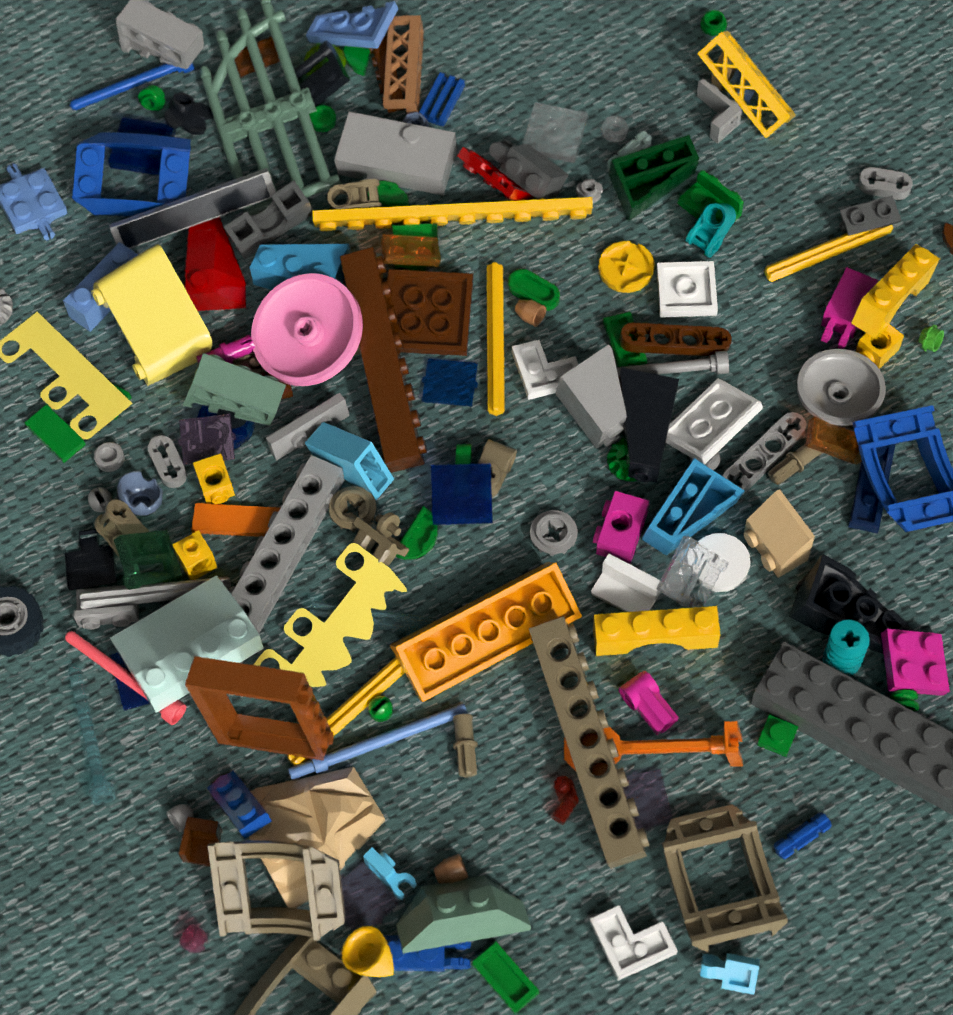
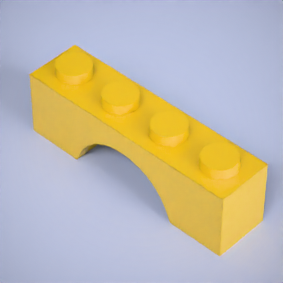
[851,244,940,338]
[593,606,721,656]

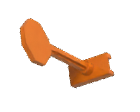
[564,721,743,776]

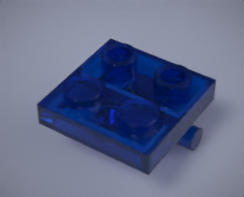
[108,117,176,175]

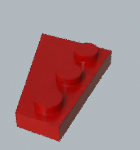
[457,147,534,201]

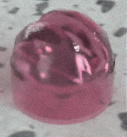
[180,924,209,953]

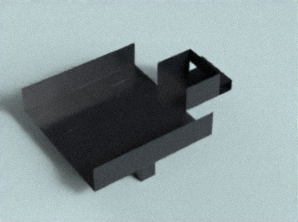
[64,529,117,591]

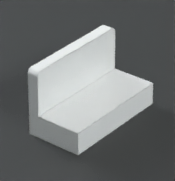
[591,554,662,612]

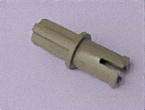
[768,439,822,485]
[453,714,478,778]

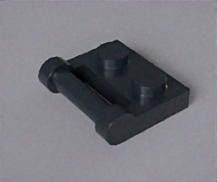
[294,40,350,107]

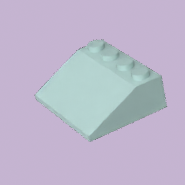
[110,575,263,713]

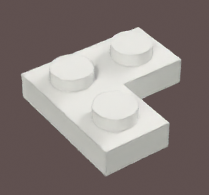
[512,340,578,400]
[590,906,677,981]

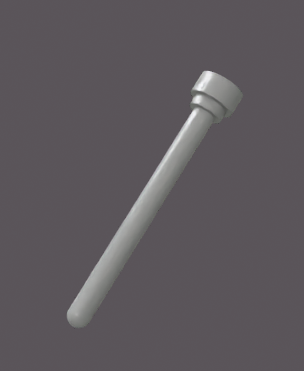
[616,350,729,376]

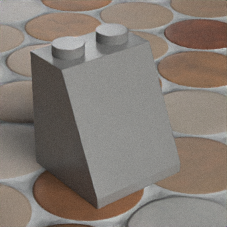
[556,344,627,449]

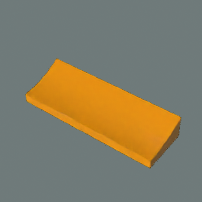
[389,562,582,702]

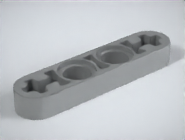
[722,412,807,495]

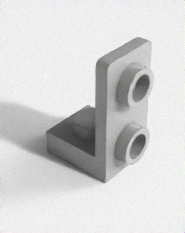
[697,78,742,144]

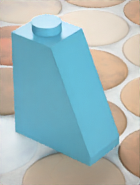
[305,422,394,500]

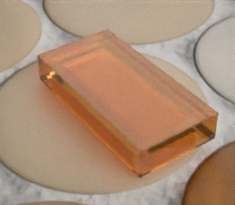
[805,417,862,465]

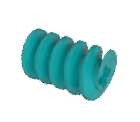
[822,620,870,677]

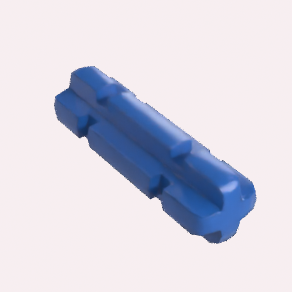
[773,812,832,859]

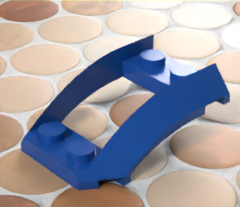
[72,132,191,217]
[852,405,953,532]

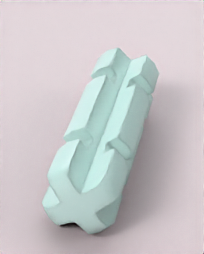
[607,131,652,169]

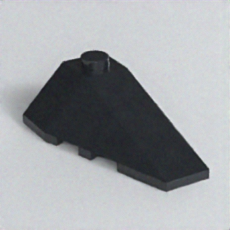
[789,554,915,654]

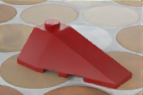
[185,217,246,311]

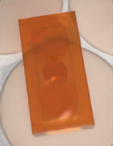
[380,234,441,267]

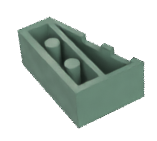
[183,353,286,426]

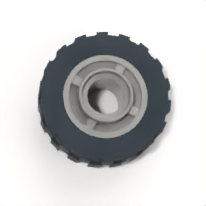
[0,586,44,657]

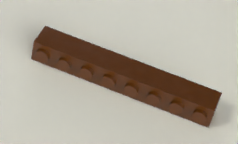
[340,247,427,473]

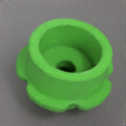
[919,324,944,352]

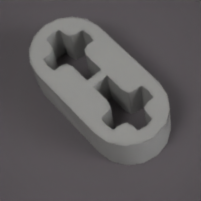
[858,167,913,200]
[148,435,187,488]

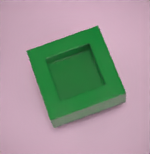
[757,715,799,757]

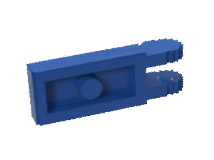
[383,935,471,972]

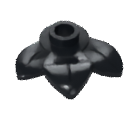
[164,93,214,135]

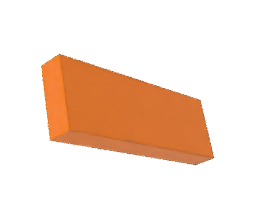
[191,503,280,537]

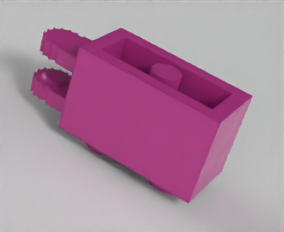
[821,267,878,349]

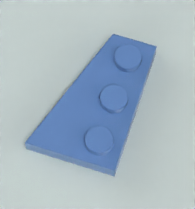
[306,1,398,49]

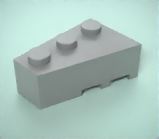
[116,0,204,69]

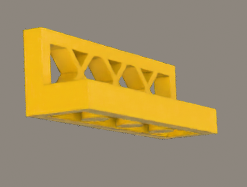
[697,31,796,138]

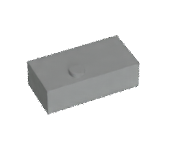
[334,112,457,196]

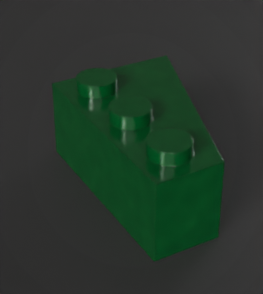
[608,135,699,222]

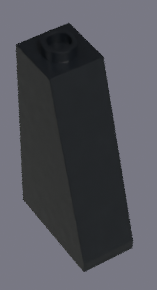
[619,367,679,483]

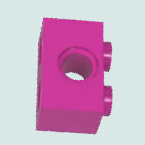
[593,491,649,565]

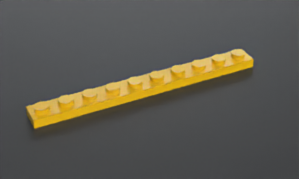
[312,197,593,231]

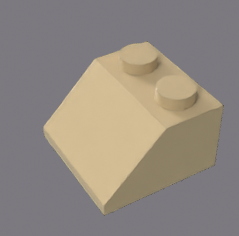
[744,489,815,578]

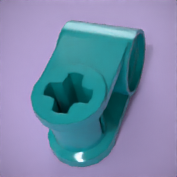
[686,203,736,258]

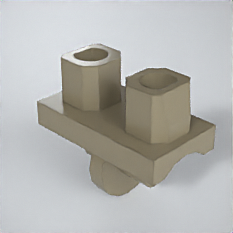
[352,512,409,566]

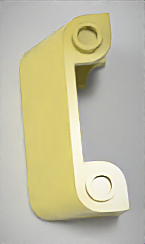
[91,244,212,386]

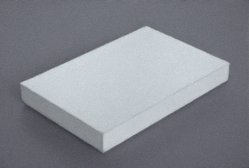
[666,378,763,465]

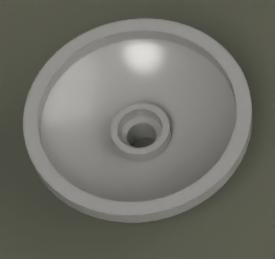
[797,349,886,426]

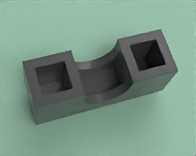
[224,181,313,260]

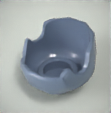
[117,471,163,516]

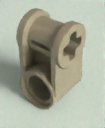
[327,179,383,210]
[474,439,517,499]
[94,500,152,560]

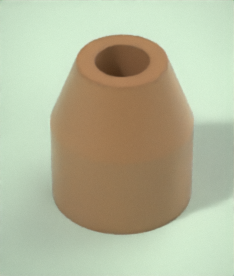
[515,299,546,327]
[434,853,468,883]

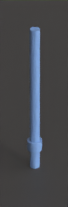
[288,703,467,780]

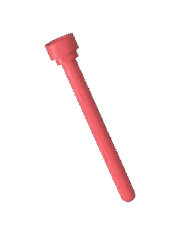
[65,631,187,725]

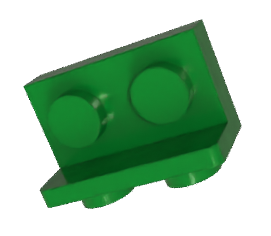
[678,170,744,223]

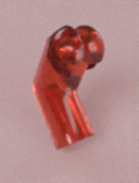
[551,775,579,825]

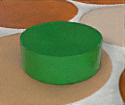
[309,105,336,132]

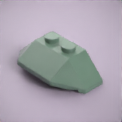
[396,875,531,954]

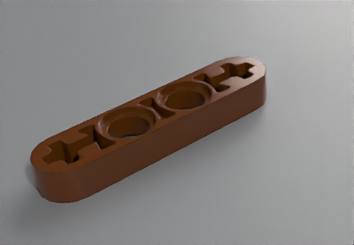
[619,323,732,356]

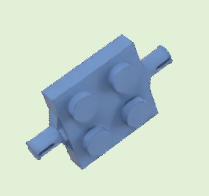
[0,164,67,240]

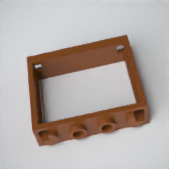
[185,656,334,761]

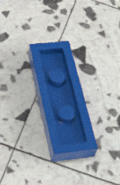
[207,771,272,840]

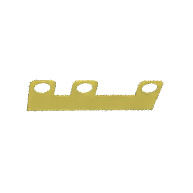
[0,312,133,439]

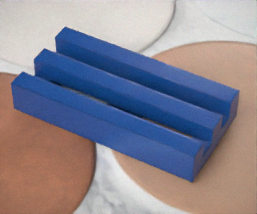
[419,72,465,127]

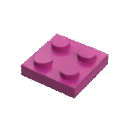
[881,629,950,695]

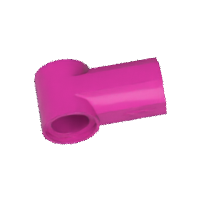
[618,670,679,735]

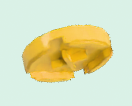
[598,240,655,293]

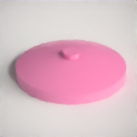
[251,273,363,386]

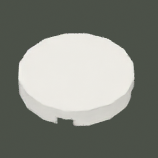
[690,533,750,592]

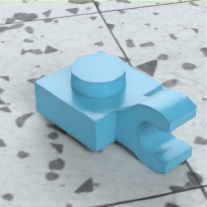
[363,847,417,900]
[700,953,760,995]

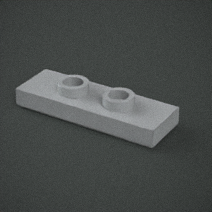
[266,393,350,461]

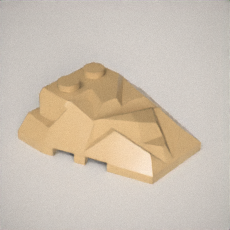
[249,767,385,908]

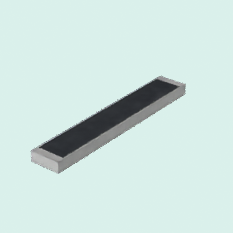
[109,168,276,249]

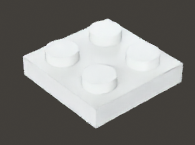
[657,261,718,317]

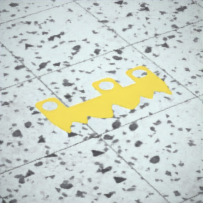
[253,543,407,687]

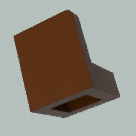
[179,817,223,866]

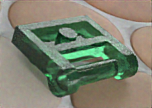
[114,530,182,590]

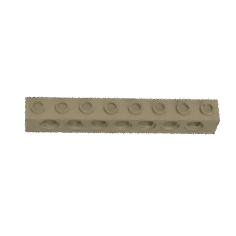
[529,616,650,869]

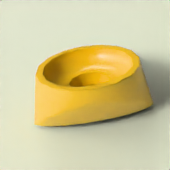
[341,926,394,977]

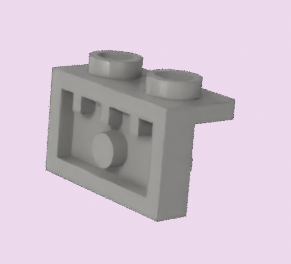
[74,584,139,630]

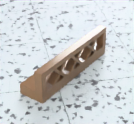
[383,15,424,115]

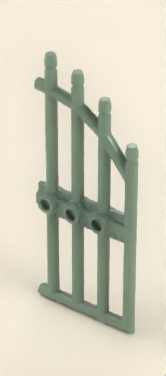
[200,0,342,216]

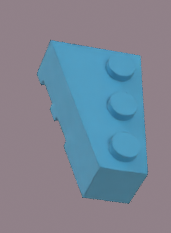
[250,244,350,290]
[642,458,745,556]

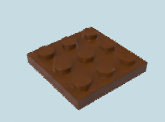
[387,269,474,356]

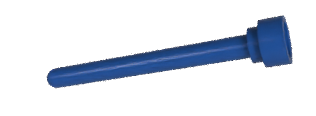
[70,63,194,110]

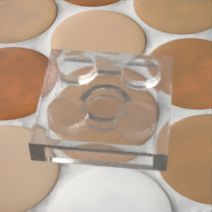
[522,102,588,163]

